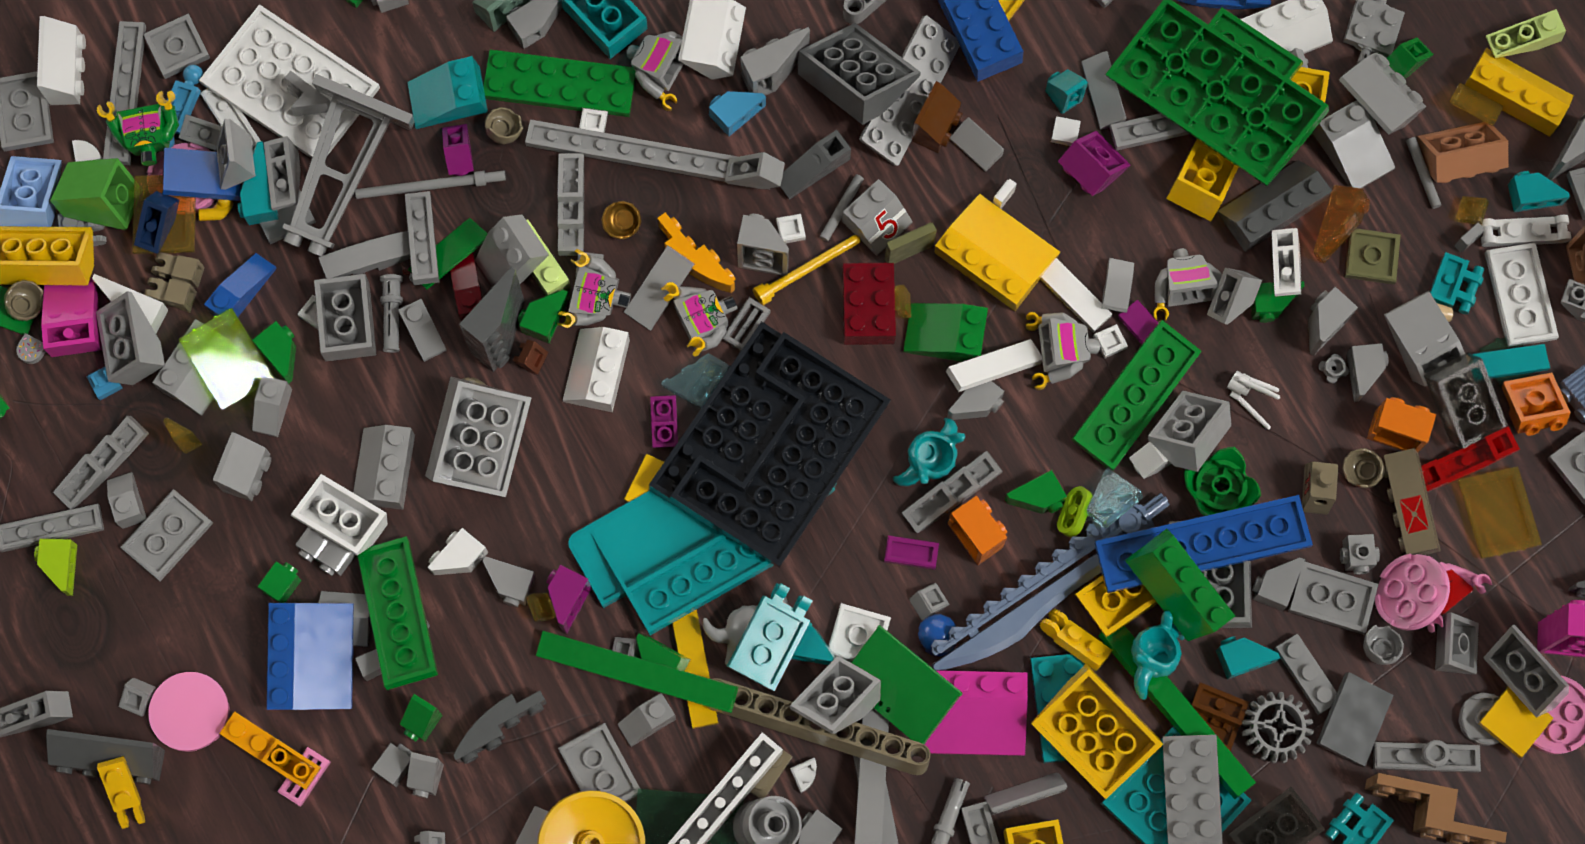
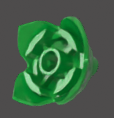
[1184,447,1261,516]

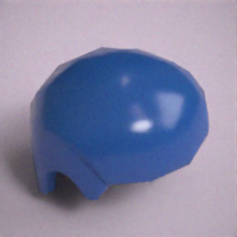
[918,614,957,657]

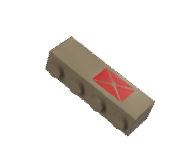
[1383,448,1441,555]

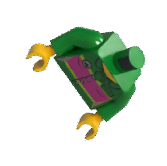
[97,91,179,166]

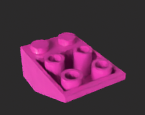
[41,277,102,357]

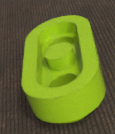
[1057,486,1093,537]

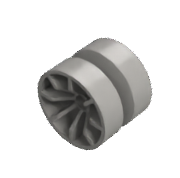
[733,796,802,844]

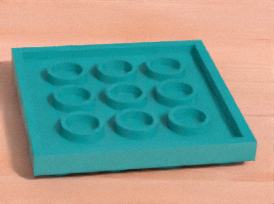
[1101,727,1252,844]

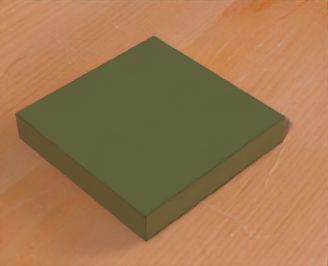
[885,222,937,264]
[1344,228,1401,285]

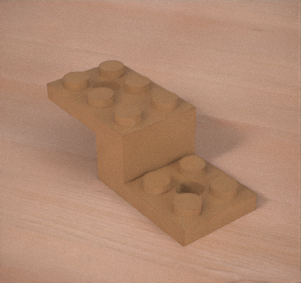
[1365,773,1507,844]

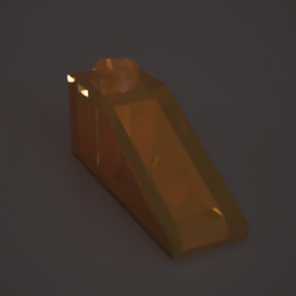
[1313,185,1370,264]

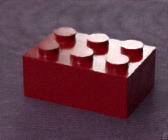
[842,263,896,345]

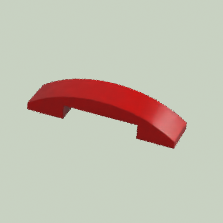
[1421,426,1520,492]

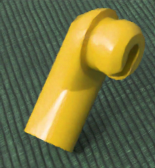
[199,199,233,221]

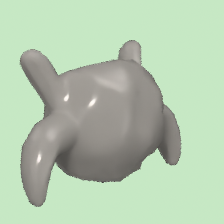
[703,597,789,665]

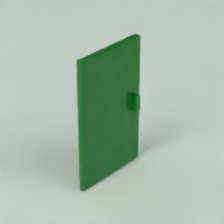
[851,625,963,744]

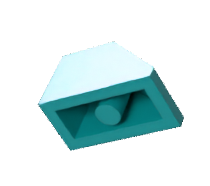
[1045,69,1088,114]
[1507,171,1570,212]
[791,623,836,665]
[1216,636,1280,680]

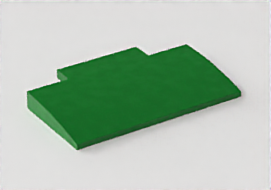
[1105,0,1329,186]

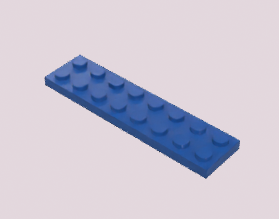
[1094,495,1313,593]

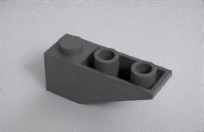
[780,130,851,200]

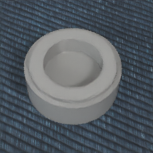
[1422,740,1450,768]

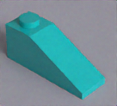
[238,141,279,225]

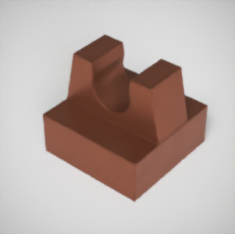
[513,339,548,375]

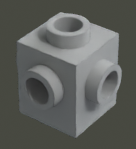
[1340,534,1380,574]

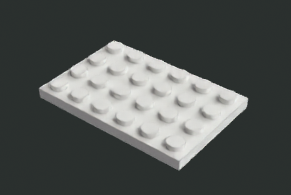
[199,4,380,158]

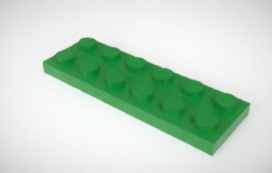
[483,49,636,117]
[1071,320,1202,471]
[358,536,438,690]

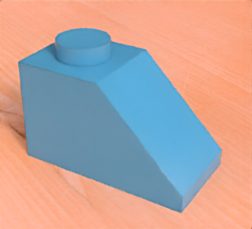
[709,91,766,136]

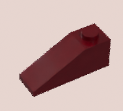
[450,252,483,322]

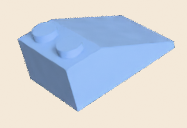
[0,156,62,227]

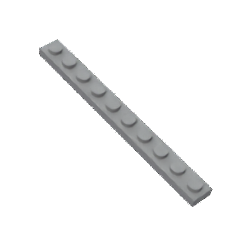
[525,120,770,190]

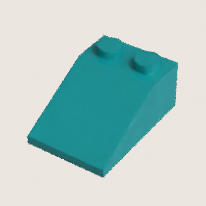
[408,56,488,129]

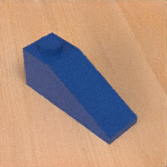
[204,253,277,327]

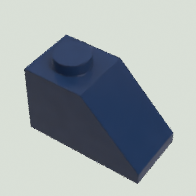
[134,191,180,254]

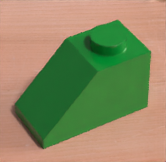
[1387,37,1434,79]
[1251,281,1305,323]
[518,290,569,344]
[252,321,296,384]
[1005,470,1067,514]
[636,633,691,671]
[400,694,443,742]

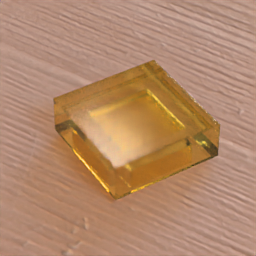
[1456,196,1489,224]
[895,285,911,319]
[526,593,556,621]

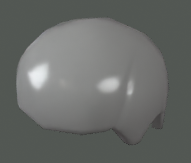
[1363,625,1404,665]

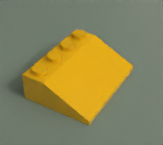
[935,194,1060,311]
[1031,664,1163,799]

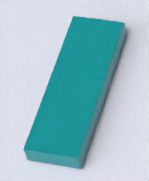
[1468,344,1550,381]

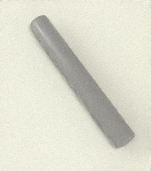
[1406,137,1442,209]
[820,174,864,242]

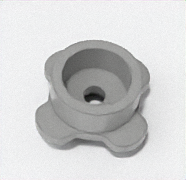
[1319,354,1349,383]

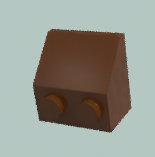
[911,81,963,153]

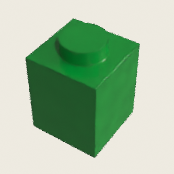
[258,561,302,603]

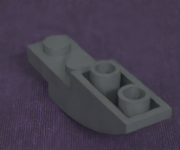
[454,691,547,764]

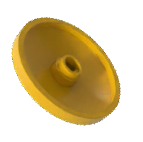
[537,790,645,844]

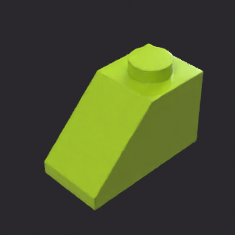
[34,539,77,596]

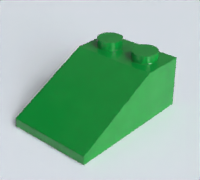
[903,303,988,362]

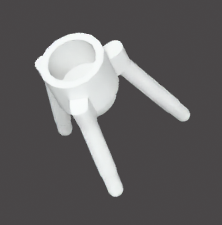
[1227,371,1280,430]

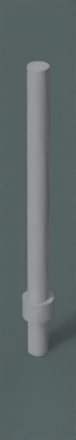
[355,170,506,199]

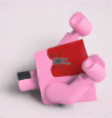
[1427,562,1492,633]

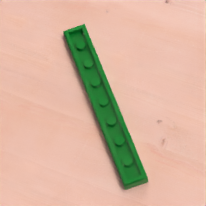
[1098,626,1256,799]
[536,631,739,713]

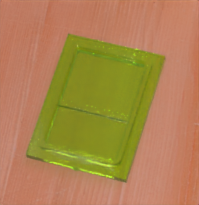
[178,308,274,410]

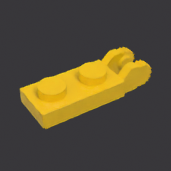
[1039,609,1113,671]
[97,756,145,829]

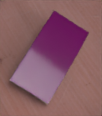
[650,395,678,448]

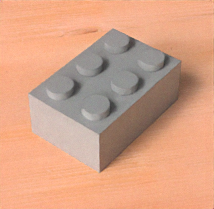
[314,274,376,361]

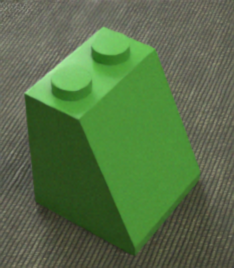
[50,158,143,230]

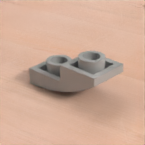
[1102,258,1134,313]

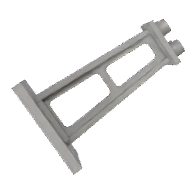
[282,74,415,257]

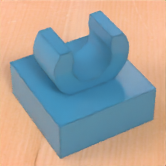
[86,366,123,400]

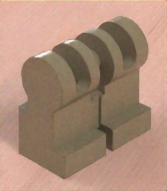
[144,253,205,313]

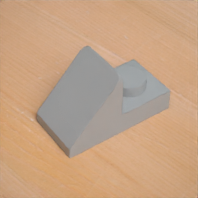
[285,71,331,116]

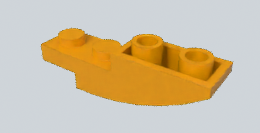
[657,212,736,293]
[219,711,321,790]

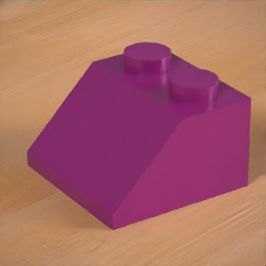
[1058,131,1131,196]
[547,565,591,634]

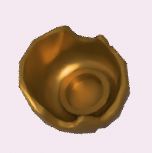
[601,201,641,239]

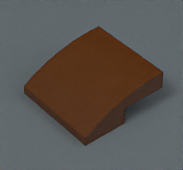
[1191,682,1249,752]

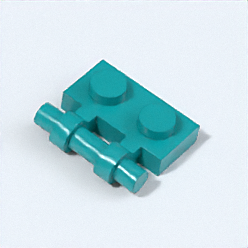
[1430,252,1484,315]
[1325,793,1394,844]

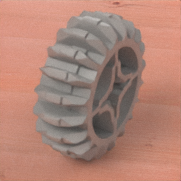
[1241,692,1314,763]

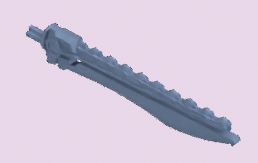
[931,493,1170,671]

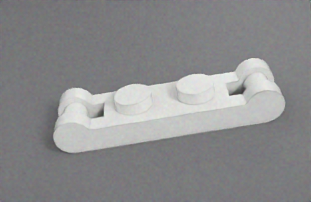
[1479,215,1572,247]

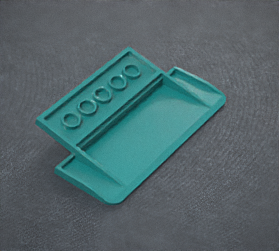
[568,491,774,636]

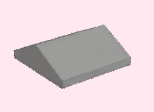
[319,591,371,647]

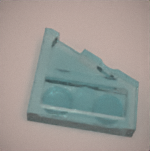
[661,353,730,408]
[1086,468,1143,529]

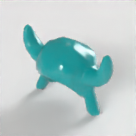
[893,418,965,486]
[1131,611,1184,700]

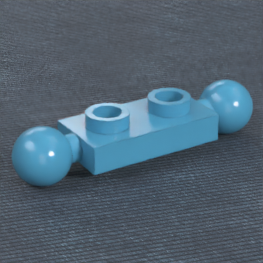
[167,65,203,148]

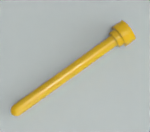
[753,235,860,306]

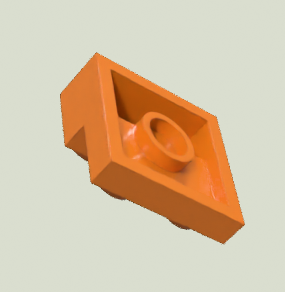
[1502,373,1570,436]

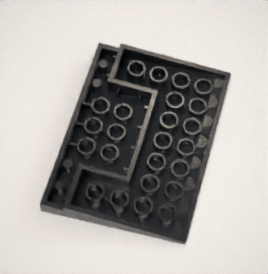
[648,321,891,568]

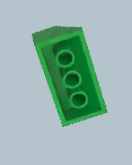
[1125,528,1235,641]

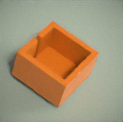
[1367,397,1436,452]
[948,495,1007,565]

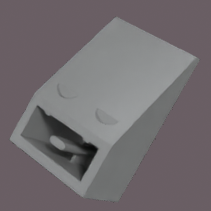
[740,27,810,96]
[1384,291,1469,386]

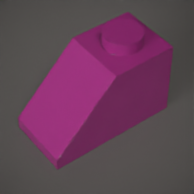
[442,124,474,176]

